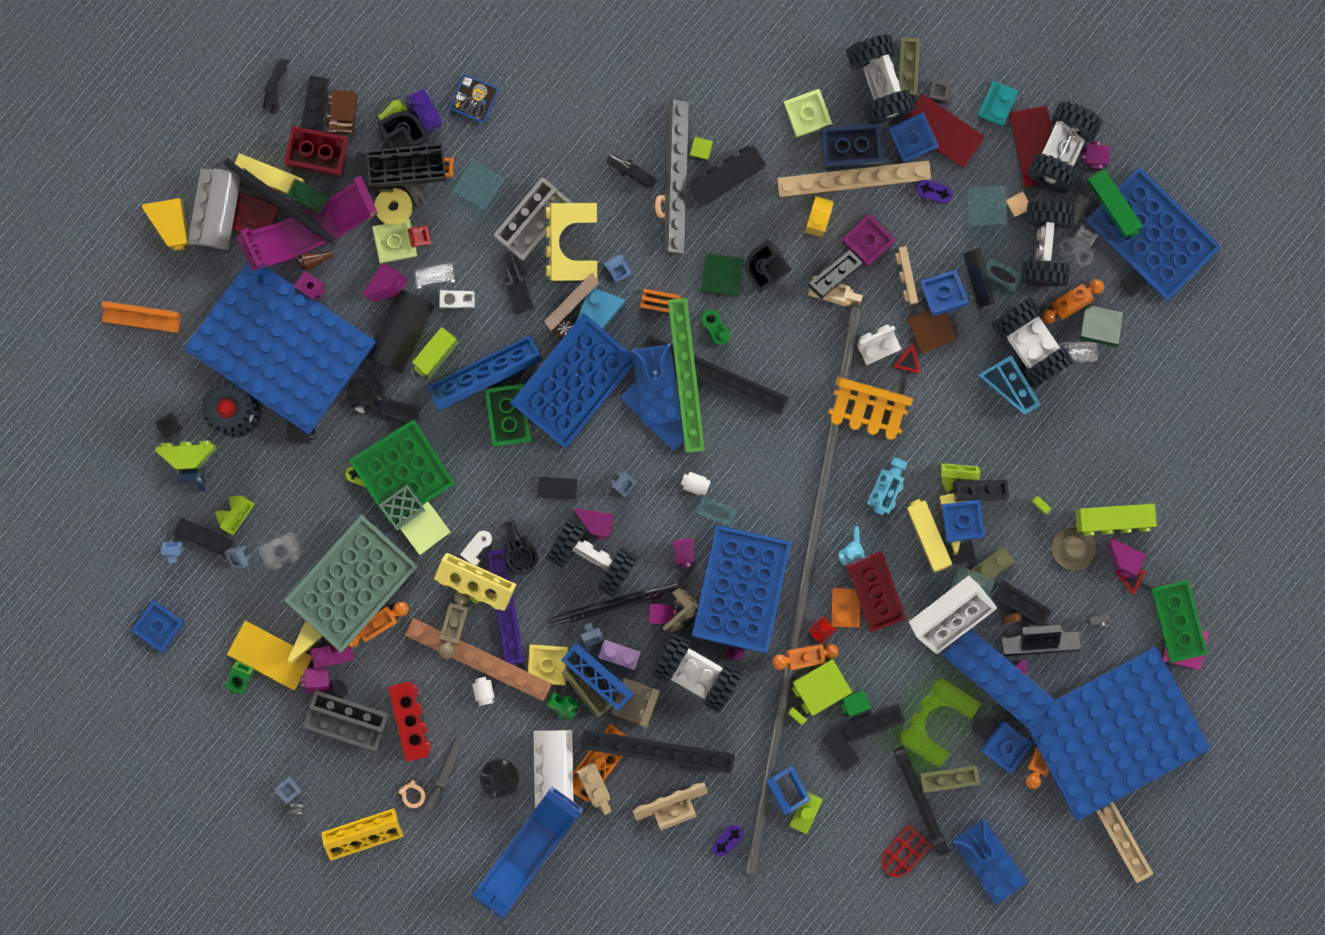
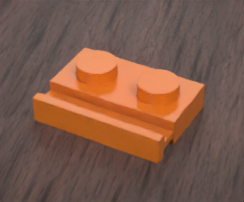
[831,588,860,628]

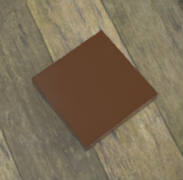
[907,310,957,355]

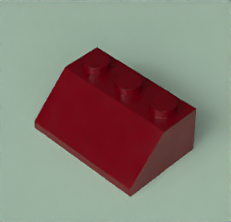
[284,126,348,178]

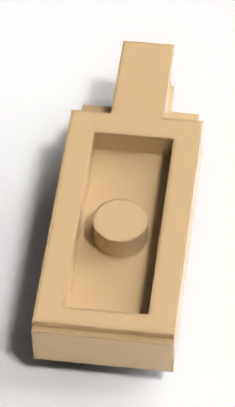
[808,276,863,307]
[576,762,611,815]

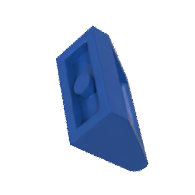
[766,765,811,815]

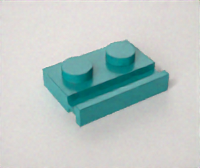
[978,80,1019,127]

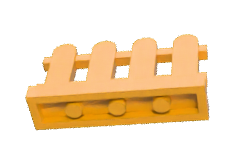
[828,376,913,440]

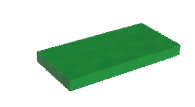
[1151,579,1208,663]

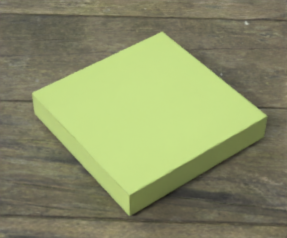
[783,89,832,138]
[372,219,418,264]
[397,502,451,555]

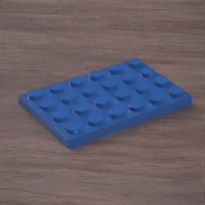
[1085,167,1221,301]
[511,313,634,449]
[692,525,791,654]

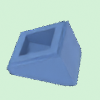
[604,254,632,283]

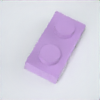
[598,640,641,670]

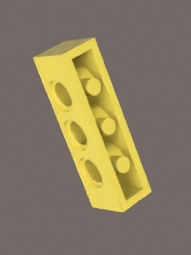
[434,553,517,611]

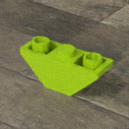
[156,441,216,470]

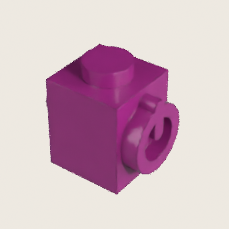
[1081,141,1110,171]

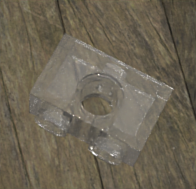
[257,532,304,570]

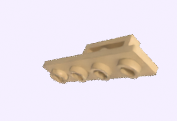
[633,783,708,830]

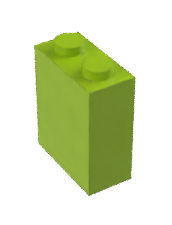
[412,327,459,378]
[792,659,852,716]

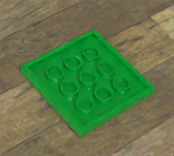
[349,419,455,525]

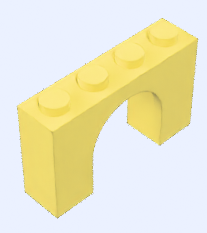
[545,203,597,281]

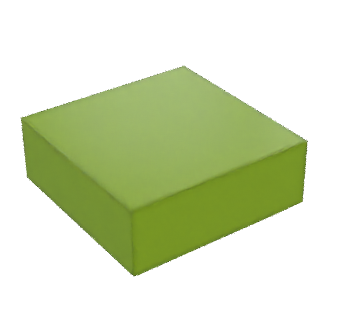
[690,137,713,160]
[1030,496,1051,515]
[788,707,807,725]

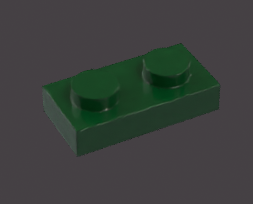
[285,178,329,213]

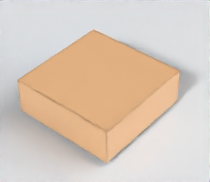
[1005,192,1029,218]

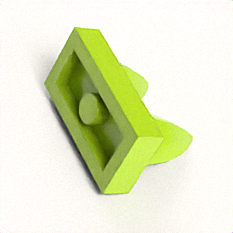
[940,463,980,493]
[215,495,255,535]

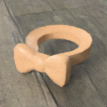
[655,195,666,218]
[398,780,425,808]

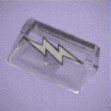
[414,263,455,288]
[1058,341,1098,362]

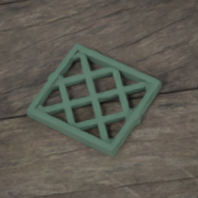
[379,485,425,531]

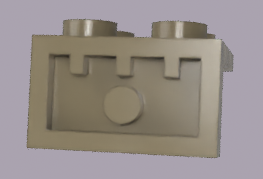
[662,588,699,634]
[611,678,660,727]

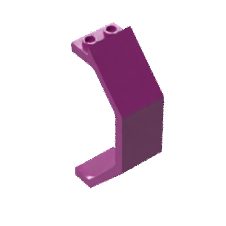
[237,176,378,271]

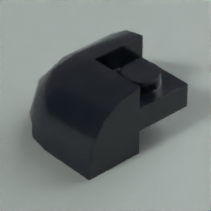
[377,111,429,148]
[745,240,792,293]

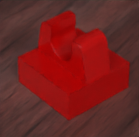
[808,616,836,644]

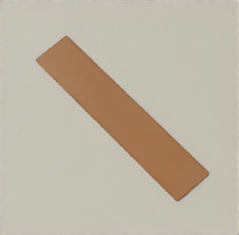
[544,273,599,331]

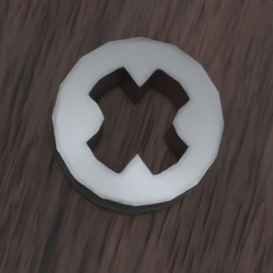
[287,803,305,814]

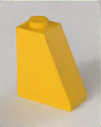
[805,196,834,238]
[142,198,190,251]

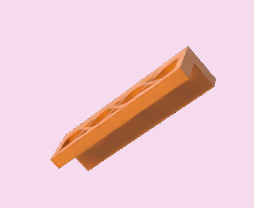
[101,301,182,333]
[573,723,627,802]

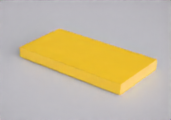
[227,621,312,691]

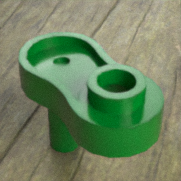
[701,309,730,345]

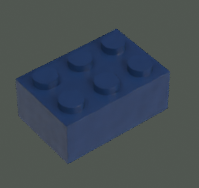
[821,124,882,169]

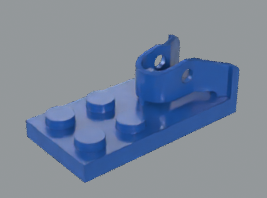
[632,344,682,426]
[952,818,1028,905]

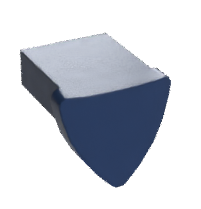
[178,468,206,492]

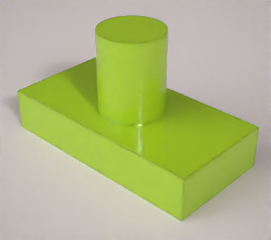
[789,791,823,834]

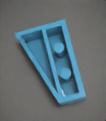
[577,288,626,330]
[979,355,1042,415]

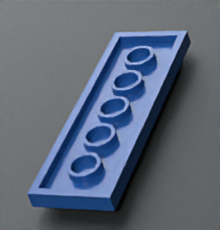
[427,335,542,411]
[942,629,1055,730]

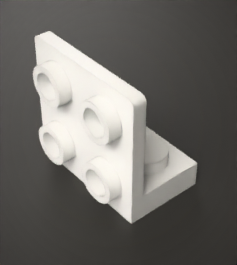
[857,325,901,366]

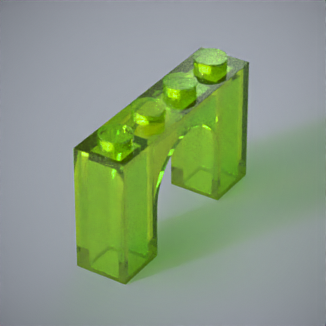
[899,678,981,768]

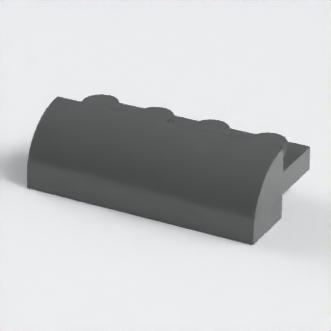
[303,690,389,753]

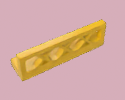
[321,808,404,861]

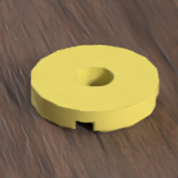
[374,188,412,225]

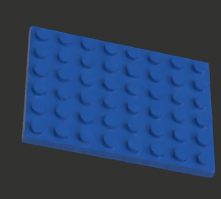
[184,262,376,435]
[1026,647,1211,821]

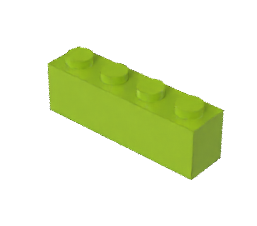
[1075,504,1157,536]

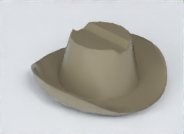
[1052,526,1096,570]

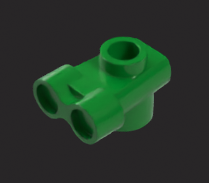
[546,692,578,720]

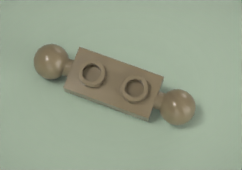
[438,591,469,659]

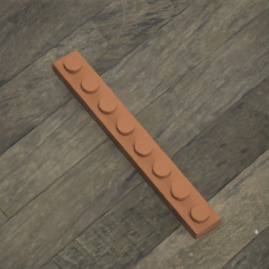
[405,618,552,701]

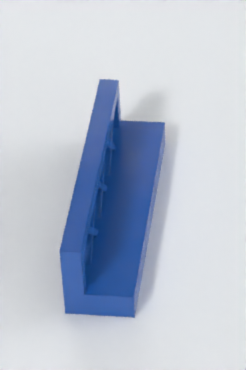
[561,643,636,711]

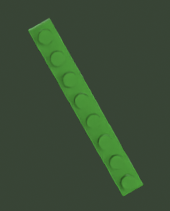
[668,298,705,453]

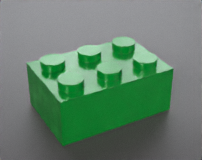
[485,384,532,448]

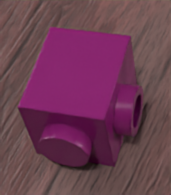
[294,271,326,300]
[301,668,329,694]

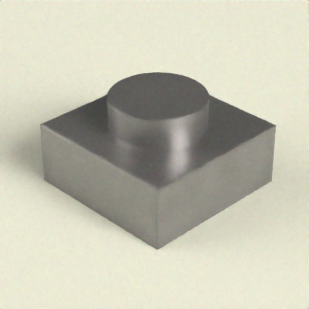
[1087,613,1110,628]

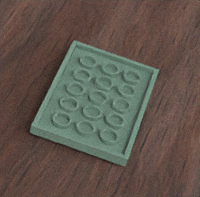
[283,515,418,653]

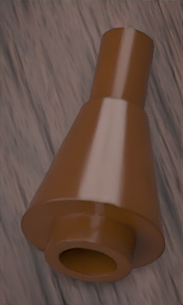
[298,250,334,272]

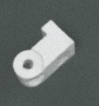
[439,290,475,309]
[460,531,492,566]

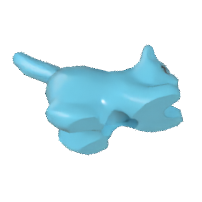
[838,526,865,566]

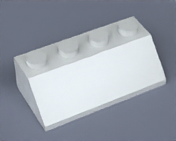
[909,576,997,654]

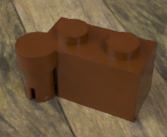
[327,90,357,135]

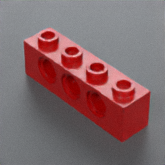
[388,681,432,762]

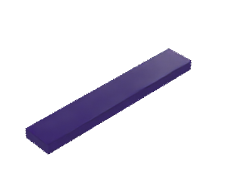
[487,549,524,665]

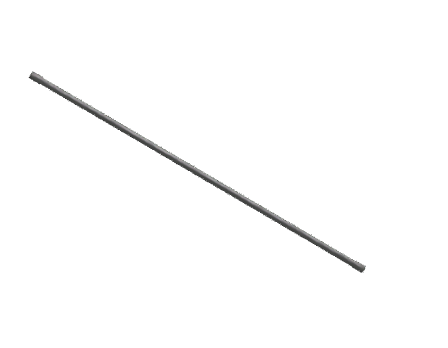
[745,307,862,876]

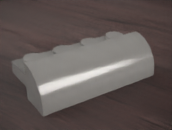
[188,168,240,250]
[493,177,572,261]

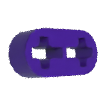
[917,180,953,204]
[712,825,743,857]

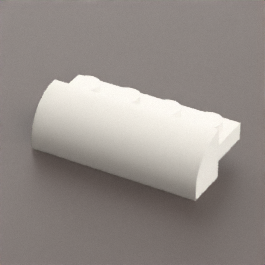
[534,730,573,808]

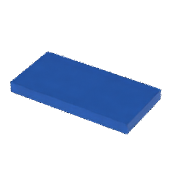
[620,381,684,451]

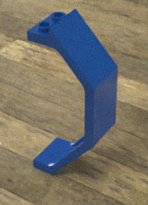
[471,786,583,919]

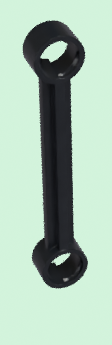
[893,745,950,857]

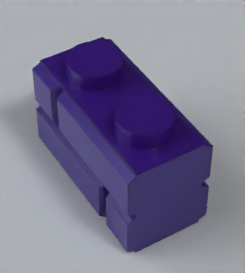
[406,89,442,134]

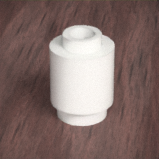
[681,472,711,496]
[472,677,495,706]

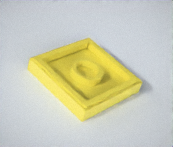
[528,645,568,686]

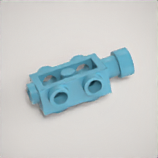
[867,457,908,515]

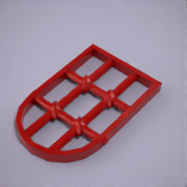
[881,825,931,877]

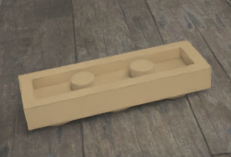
[895,246,918,306]

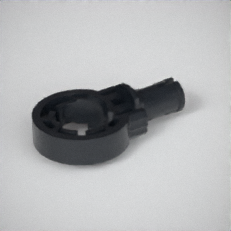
[606,153,657,189]
[503,520,538,575]

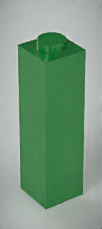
[1086,168,1143,239]

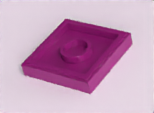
[842,213,896,267]

